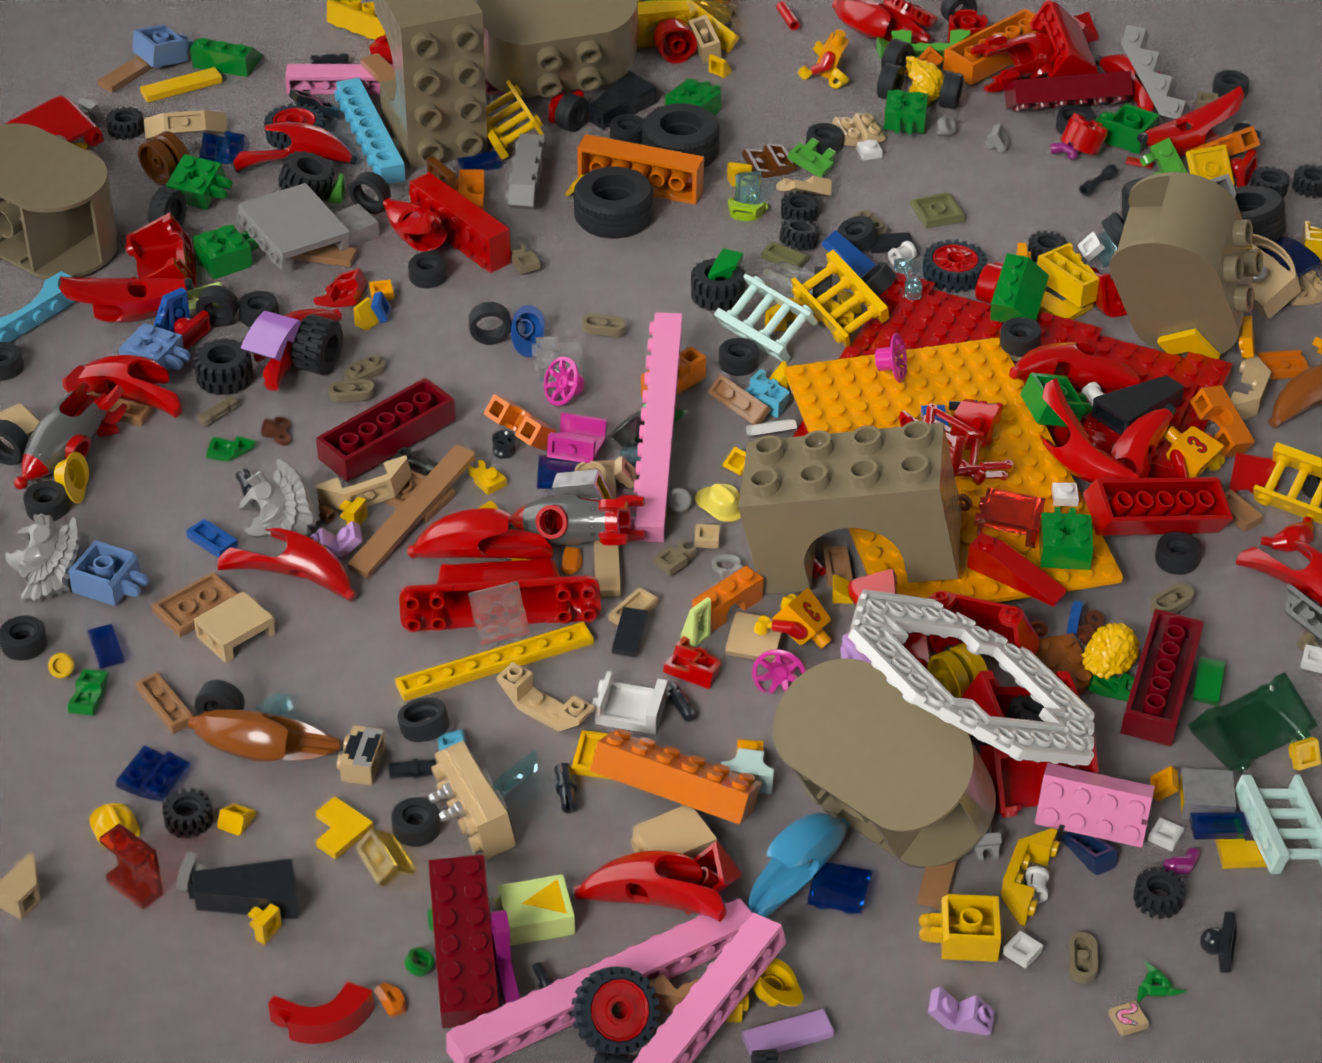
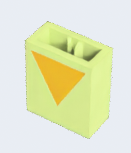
[493,874,575,946]

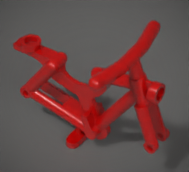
[898,403,1013,486]

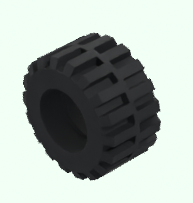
[278,151,335,201]
[691,258,746,312]
[292,314,343,376]
[194,338,253,395]

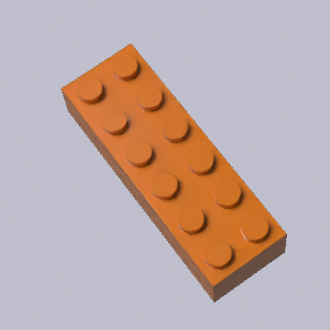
[943,8,1047,85]
[577,134,704,205]
[590,729,762,825]

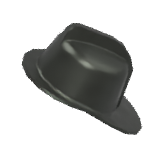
[609,411,643,447]

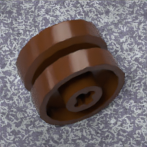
[137,131,189,185]

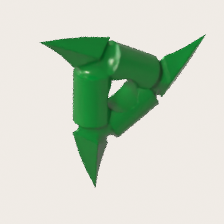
[1137,960,1189,1004]

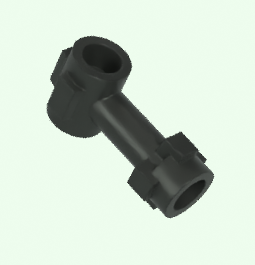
[396,447,438,475]

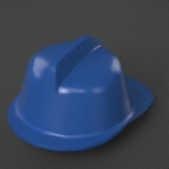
[510,305,545,357]

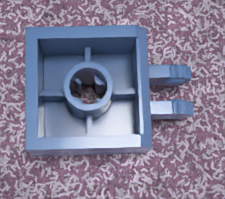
[133,24,194,68]
[119,323,191,370]
[68,540,149,606]

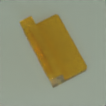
[355,828,416,886]

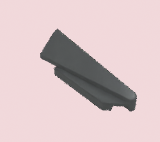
[1285,583,1322,642]

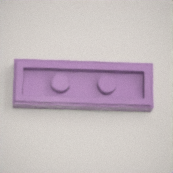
[742,1009,834,1057]

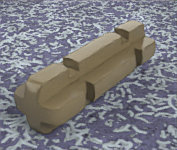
[198,395,238,427]

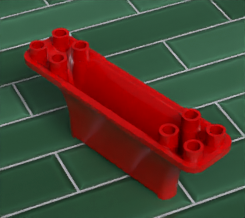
[399,557,601,632]

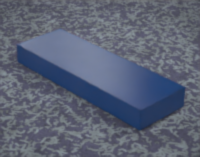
[821,230,876,278]

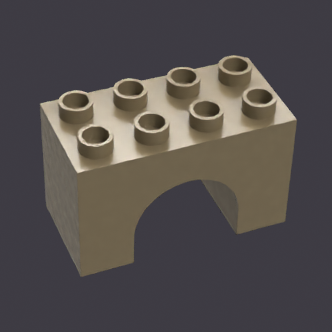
[374,0,488,169]
[738,421,962,595]

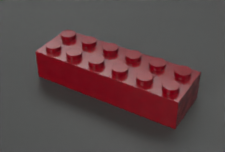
[1004,71,1133,112]
[316,377,456,482]
[1120,609,1205,747]
[428,855,499,1028]

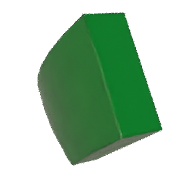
[708,248,744,281]
[206,436,256,462]

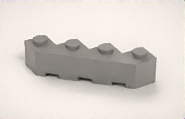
[1121,25,1189,122]
[505,134,546,210]

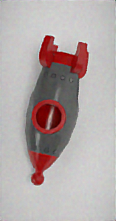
[14,365,128,490]
[509,494,646,546]

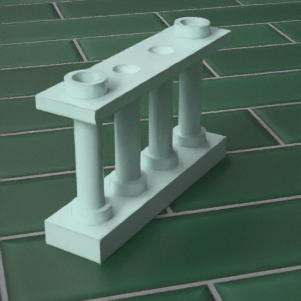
[714,274,818,363]
[1235,775,1322,874]

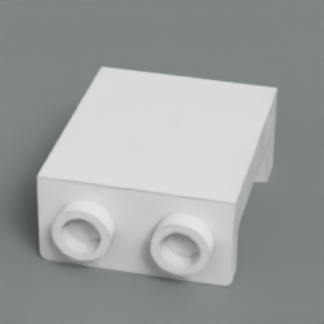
[592,671,668,735]

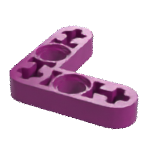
[491,910,520,1005]

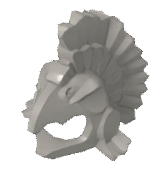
[239,459,320,547]
[6,514,91,603]

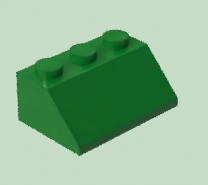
[190,38,262,77]
[990,253,1049,323]

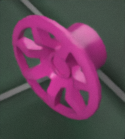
[875,333,907,383]
[544,356,584,406]
[752,649,806,694]

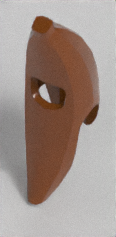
[1267,363,1322,429]
[188,709,342,762]

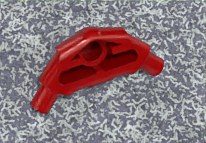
[1260,516,1314,553]

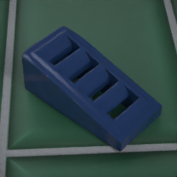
[1061,832,1117,876]

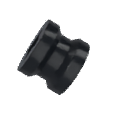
[492,430,516,459]

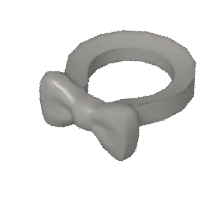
[711,554,743,581]

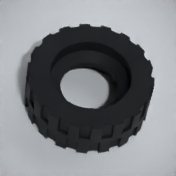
[148,187,187,227]

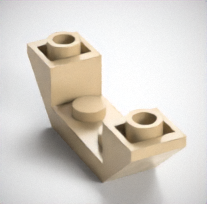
[144,110,228,140]
[1230,353,1271,420]
[315,455,412,511]
[497,662,595,732]

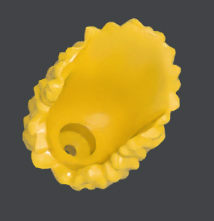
[906,56,944,105]
[1081,622,1140,680]

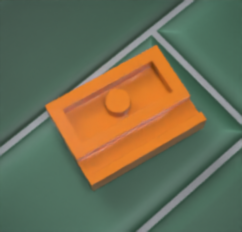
[1257,350,1309,380]

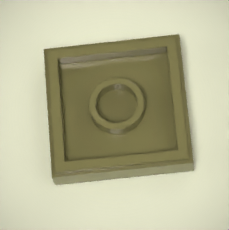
[910,192,965,229]

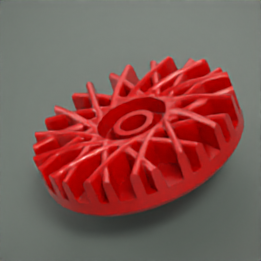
[882,0,938,29]

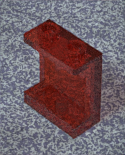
[973,487,1046,548]
[99,823,164,910]

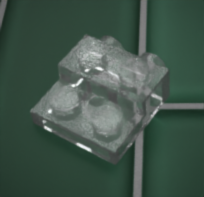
[761,261,814,298]
[532,336,585,382]
[468,581,530,648]

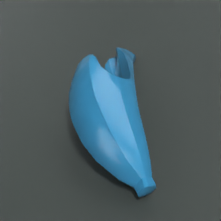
[748,813,850,918]

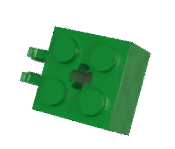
[665,78,721,116]
[884,90,928,135]
[1095,103,1159,154]
[166,154,233,210]
[193,224,260,280]
[1020,373,1092,427]
[1039,507,1094,570]

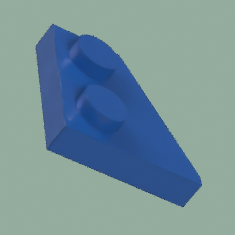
[153,287,191,333]

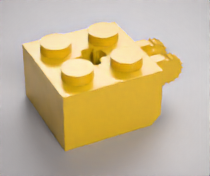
[919,894,1001,962]

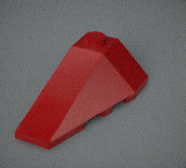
[967,532,1067,607]

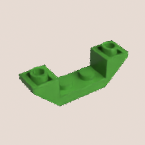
[892,29,970,61]

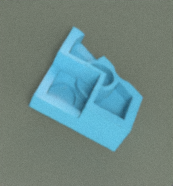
[745,369,790,418]

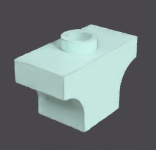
[721,748,774,794]

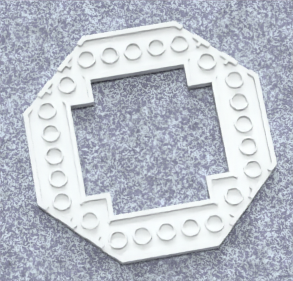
[848,589,1095,766]

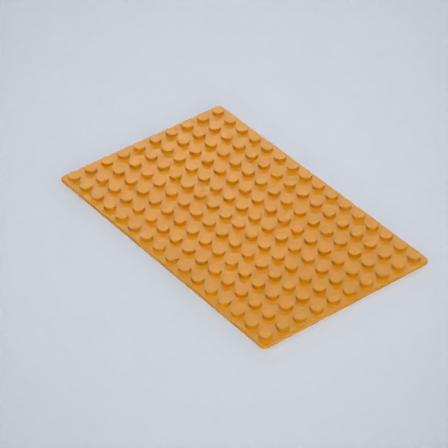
[784,338,1123,602]

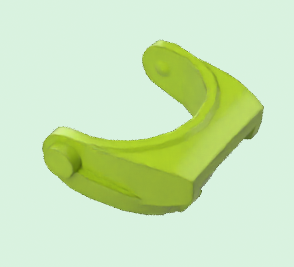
[728,196,769,221]

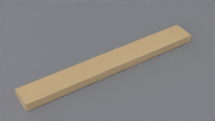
[594,460,620,597]

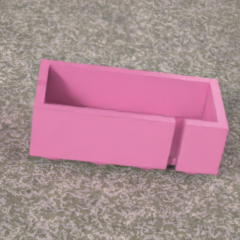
[1035,763,1155,848]

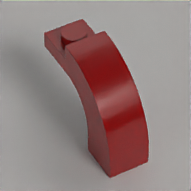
[268,981,374,1044]

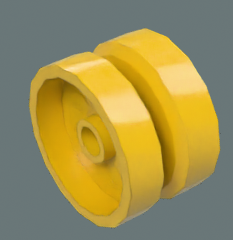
[928,643,988,698]

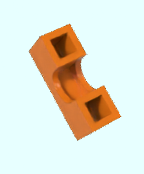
[1190,126,1260,156]
[456,170,485,210]
[641,346,707,397]
[1190,385,1255,458]
[483,394,557,451]
[692,566,763,632]

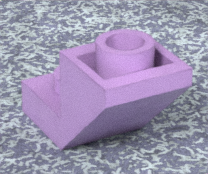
[310,521,362,557]
[928,987,995,1035]

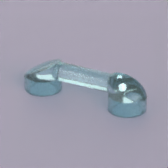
[894,258,922,300]

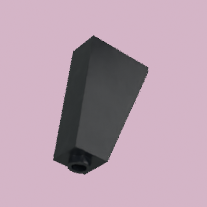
[590,70,656,130]
[1091,375,1184,436]
[188,858,299,919]

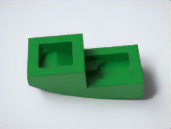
[1192,657,1225,706]
[67,669,109,716]
[1088,672,1134,702]

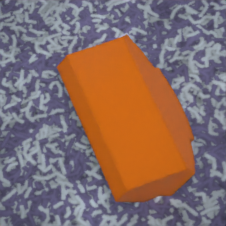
[561,547,582,575]
[374,982,407,1018]

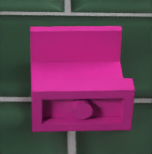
[547,412,607,463]

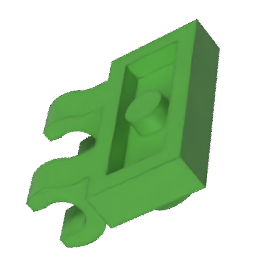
[787,138,836,177]
[1140,138,1188,175]

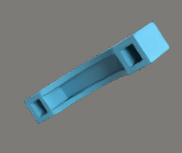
[0,271,77,342]

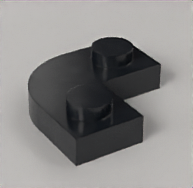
[289,88,340,119]

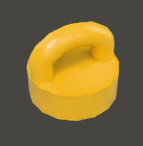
[829,68,850,89]
[48,652,75,678]

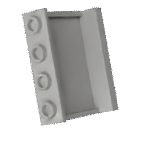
[236,183,350,270]

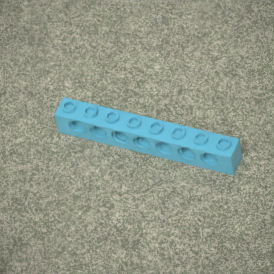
[334,78,405,184]

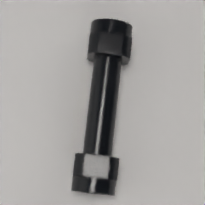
[1079,164,1119,196]

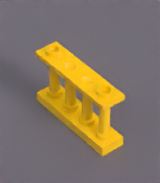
[486,80,544,160]
[791,250,889,347]
[1254,442,1322,524]

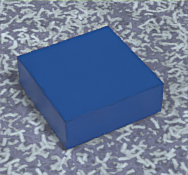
[371,291,391,323]
[1067,601,1083,637]

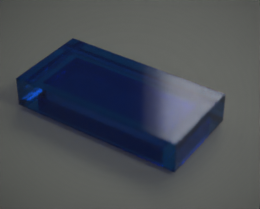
[457,151,502,171]
[87,623,125,669]
[1189,812,1249,840]

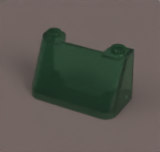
[1187,672,1318,774]

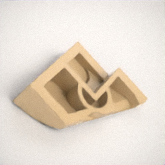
[776,176,832,196]

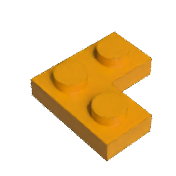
[1239,316,1256,360]

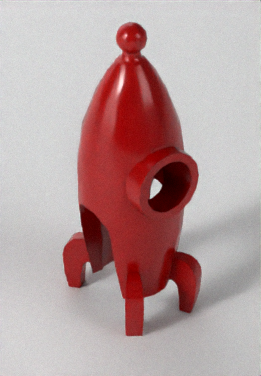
[970,32,1055,92]

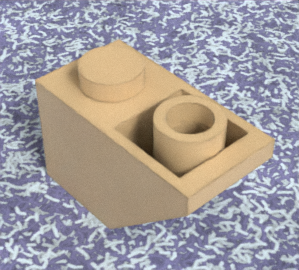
[0,852,40,920]

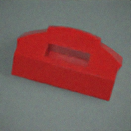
[1125,156,1155,170]

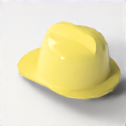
[695,483,741,522]

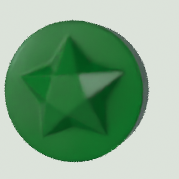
[404,947,434,977]

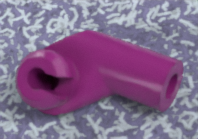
[1050,142,1079,160]
[1163,848,1200,875]

